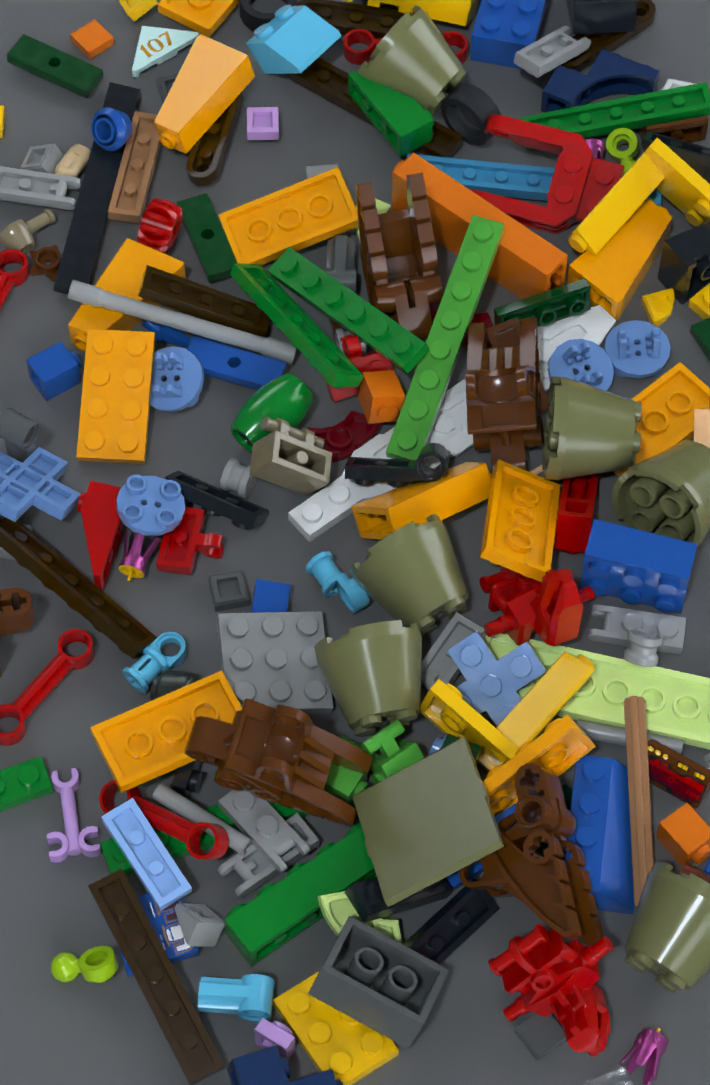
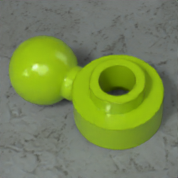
[606,128,639,175]
[50,946,119,983]

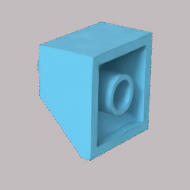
[246,4,342,74]

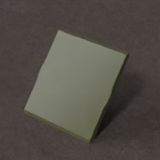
[353,736,504,907]

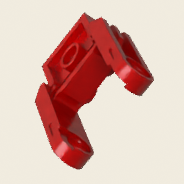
[471,114,625,235]

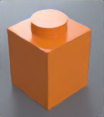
[358,370,405,424]
[656,803,710,867]

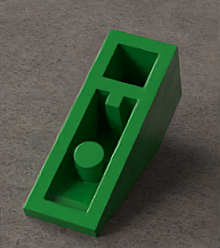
[348,71,434,157]

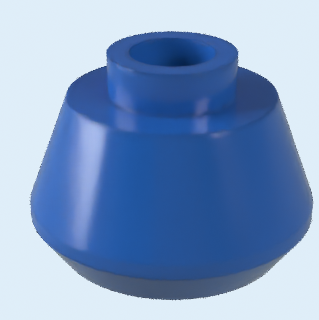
[91,107,132,151]

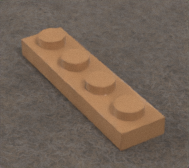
[108,111,161,224]

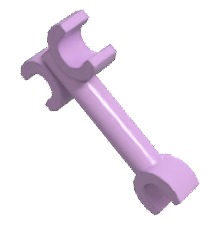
[47,768,101,863]

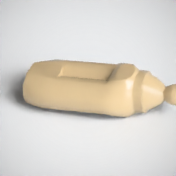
[54,144,91,185]

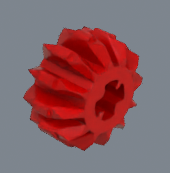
[137,198,183,254]

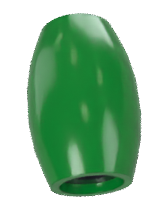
[230,373,313,454]

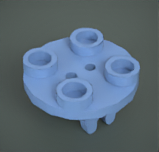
[604,320,671,379]
[547,339,614,391]
[150,346,204,412]
[116,475,185,539]

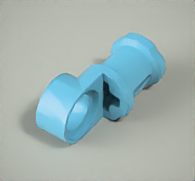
[305,551,370,613]
[122,632,187,693]

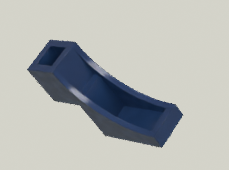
[541,49,660,112]
[227,1046,343,1085]

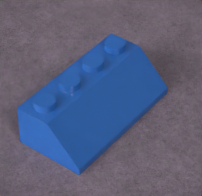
[564,755,634,915]

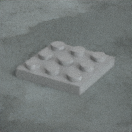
[216,611,333,714]

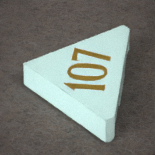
[132,26,199,78]

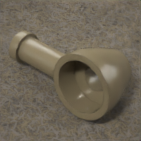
[0,208,56,255]

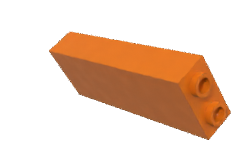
[391,152,568,299]

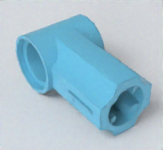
[198,974,275,1022]

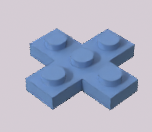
[0,447,80,522]
[447,630,547,727]

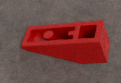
[554,473,599,554]
[77,481,126,591]

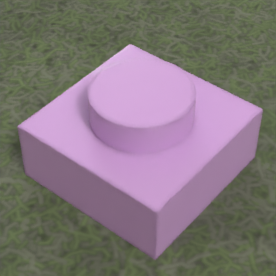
[247,107,279,140]
[254,1018,295,1062]

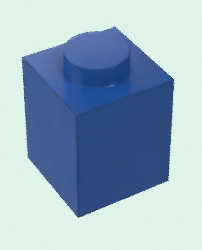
[26,341,82,401]

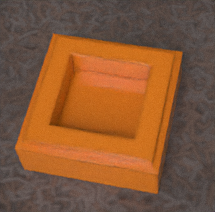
[70,19,114,60]

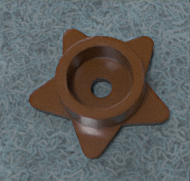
[29,245,62,282]

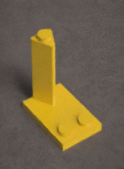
[568,137,710,256]
[420,652,595,772]

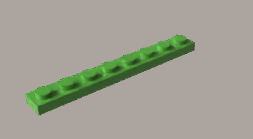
[386,215,505,460]

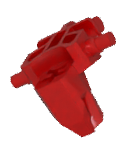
[480,566,594,646]
[488,924,614,1057]

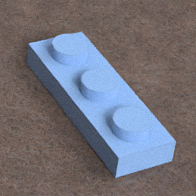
[101,798,192,911]

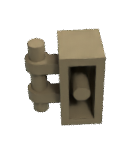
[249,417,332,496]

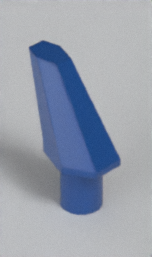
[141,320,191,348]

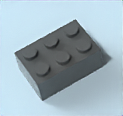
[308,916,449,1049]

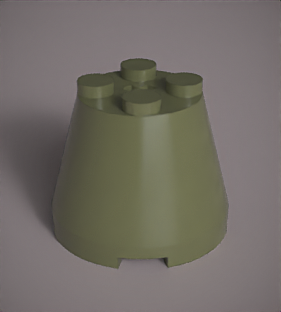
[357,5,467,116]
[542,376,642,480]
[612,439,710,547]
[349,514,469,637]
[314,620,422,737]
[624,861,710,993]

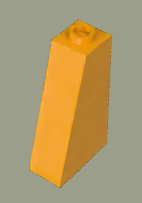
[154,34,255,154]
[567,198,673,321]
[68,238,186,352]
[351,462,492,540]

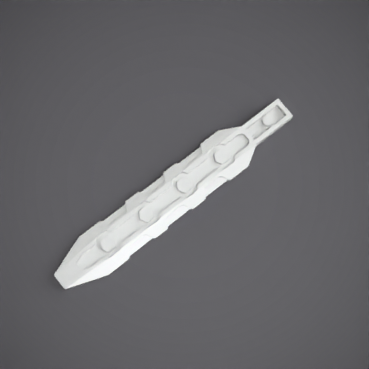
[288,305,616,542]

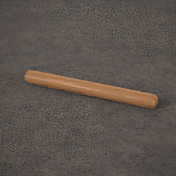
[624,696,654,908]

